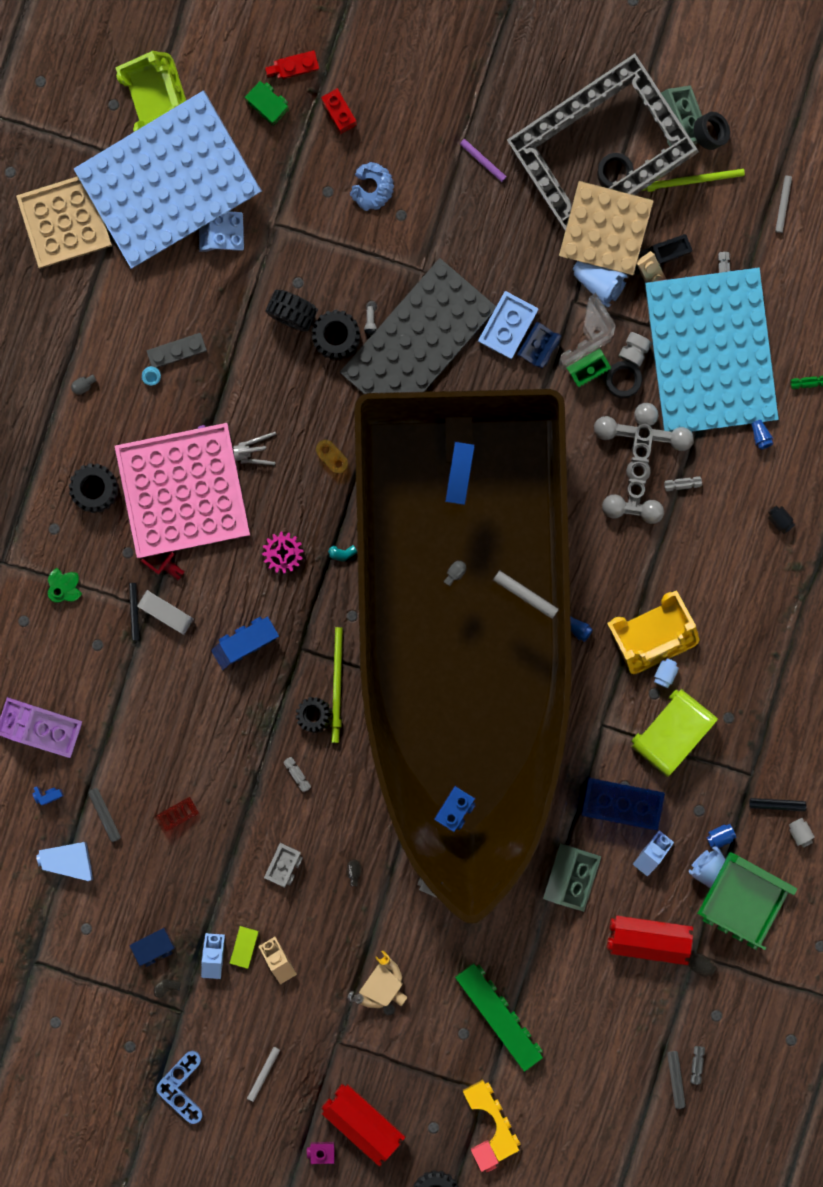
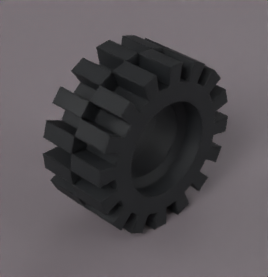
[295,697,333,733]

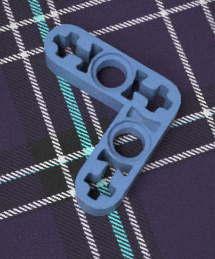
[157,1051,203,1124]

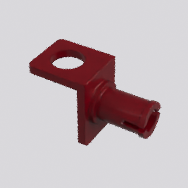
[140,552,185,581]

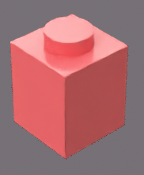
[471,1140,499,1172]

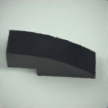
[634,234,693,275]

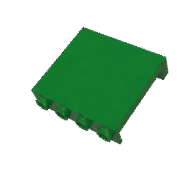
[697,852,797,950]

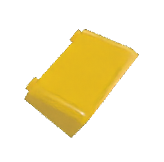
[607,590,700,674]

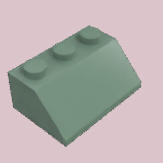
[661,86,709,146]
[543,844,601,912]

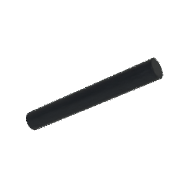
[129,583,140,641]

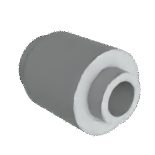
[789,818,815,848]

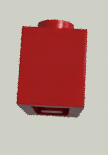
[321,88,357,135]

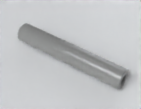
[493,570,558,619]

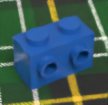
[434,786,476,832]

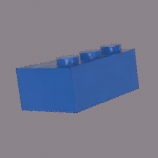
[211,616,279,670]

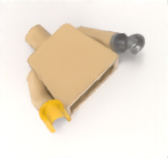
[348,951,407,1008]

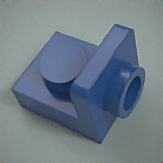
[32,786,64,806]

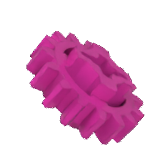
[262,532,304,574]

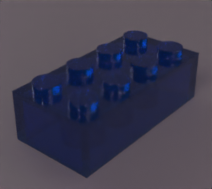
[581,778,665,831]

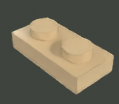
[636,251,667,283]

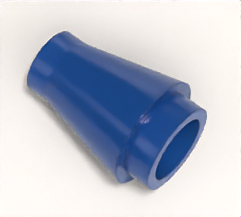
[751,420,774,450]
[570,616,593,642]

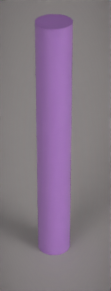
[460,139,507,182]

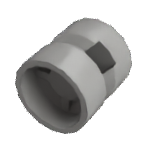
[618,332,652,367]

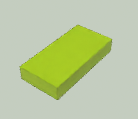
[230,926,259,968]

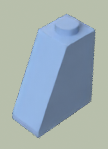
[37,842,93,881]

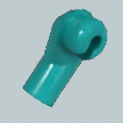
[328,545,358,562]

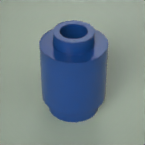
[706,824,737,848]

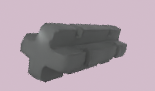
[690,1046,705,1084]

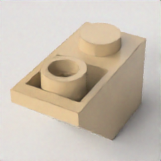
[259,937,297,985]

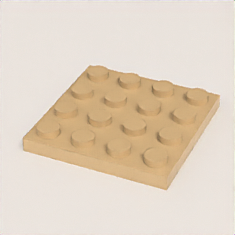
[16,176,112,269]
[559,181,653,275]

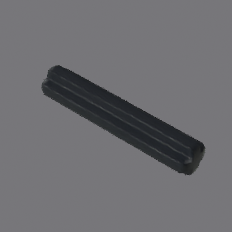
[749,798,807,811]

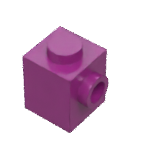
[307,1142,335,1164]

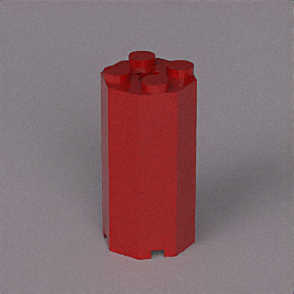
[607,915,693,966]
[321,1084,406,1167]

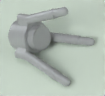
[234,432,277,465]

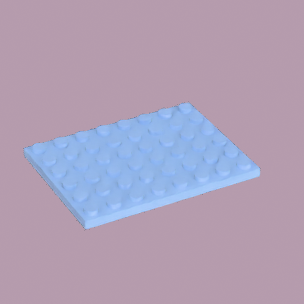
[74,91,262,268]

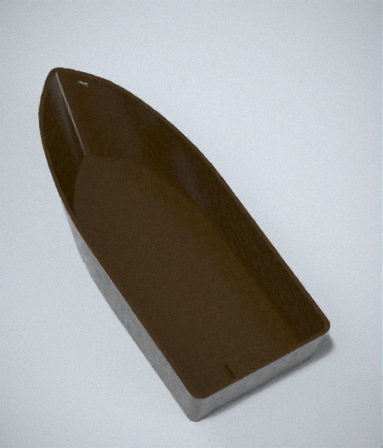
[354,389,572,924]

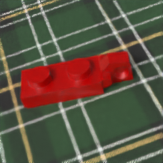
[265,50,319,79]

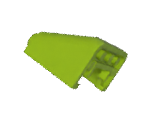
[115,51,186,132]
[631,689,718,777]

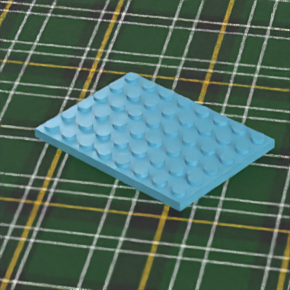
[645,268,779,432]

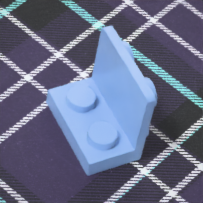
[199,211,244,252]

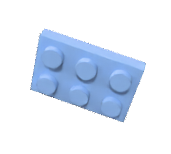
[478,291,539,360]

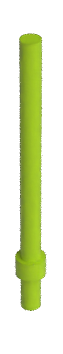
[642,169,745,192]
[330,627,343,743]

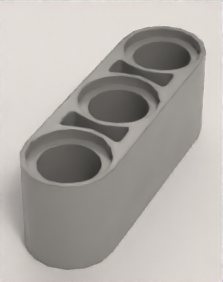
[137,590,194,635]

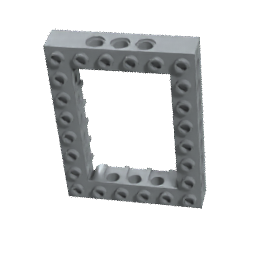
[507,54,699,230]

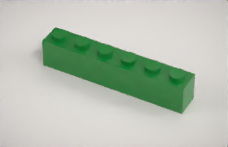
[455,963,543,1072]

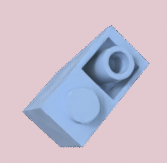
[633,830,674,876]
[201,933,225,979]

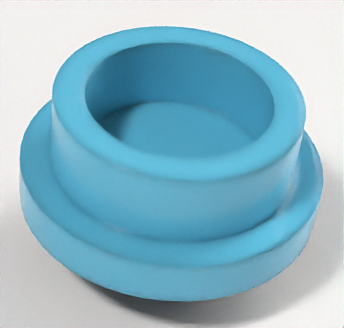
[142,366,161,386]

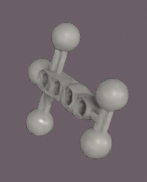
[594,403,694,524]

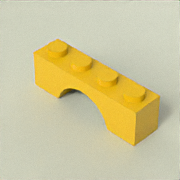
[463,1080,521,1161]

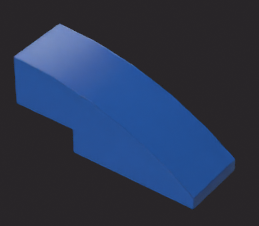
[445,442,474,505]

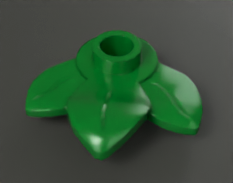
[47,568,82,603]

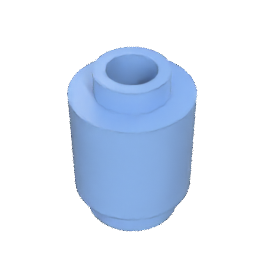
[654,658,679,688]

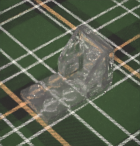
[558,293,616,371]

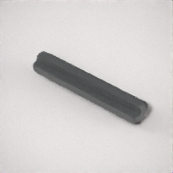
[88,788,121,842]
[667,1051,686,1109]

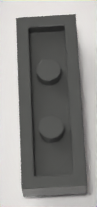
[146,333,207,368]

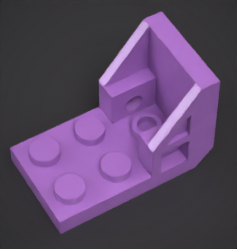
[0,697,82,758]

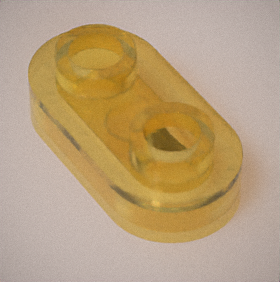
[316,440,348,474]

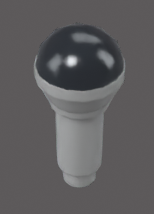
[364,306,377,336]

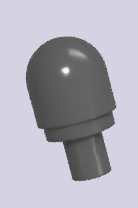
[71,374,97,395]
[444,561,467,586]

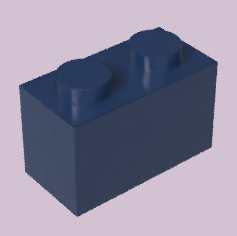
[129,927,176,967]

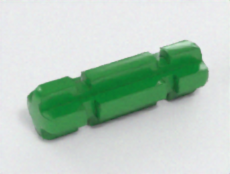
[790,376,823,389]

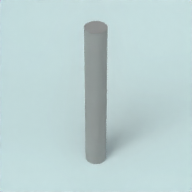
[775,175,792,233]
[247,1047,280,1102]

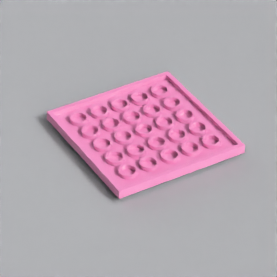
[115,423,250,558]

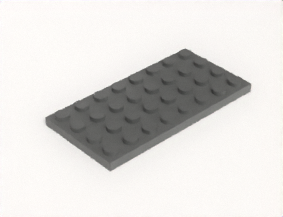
[340,258,496,394]

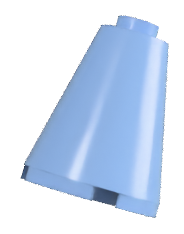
[573,261,628,307]
[689,847,726,888]

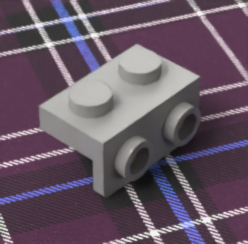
[264,843,303,888]

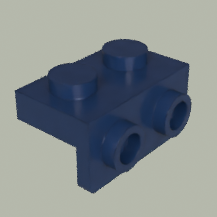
[517,322,561,368]

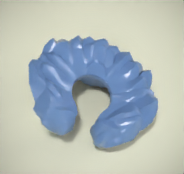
[350,162,394,211]

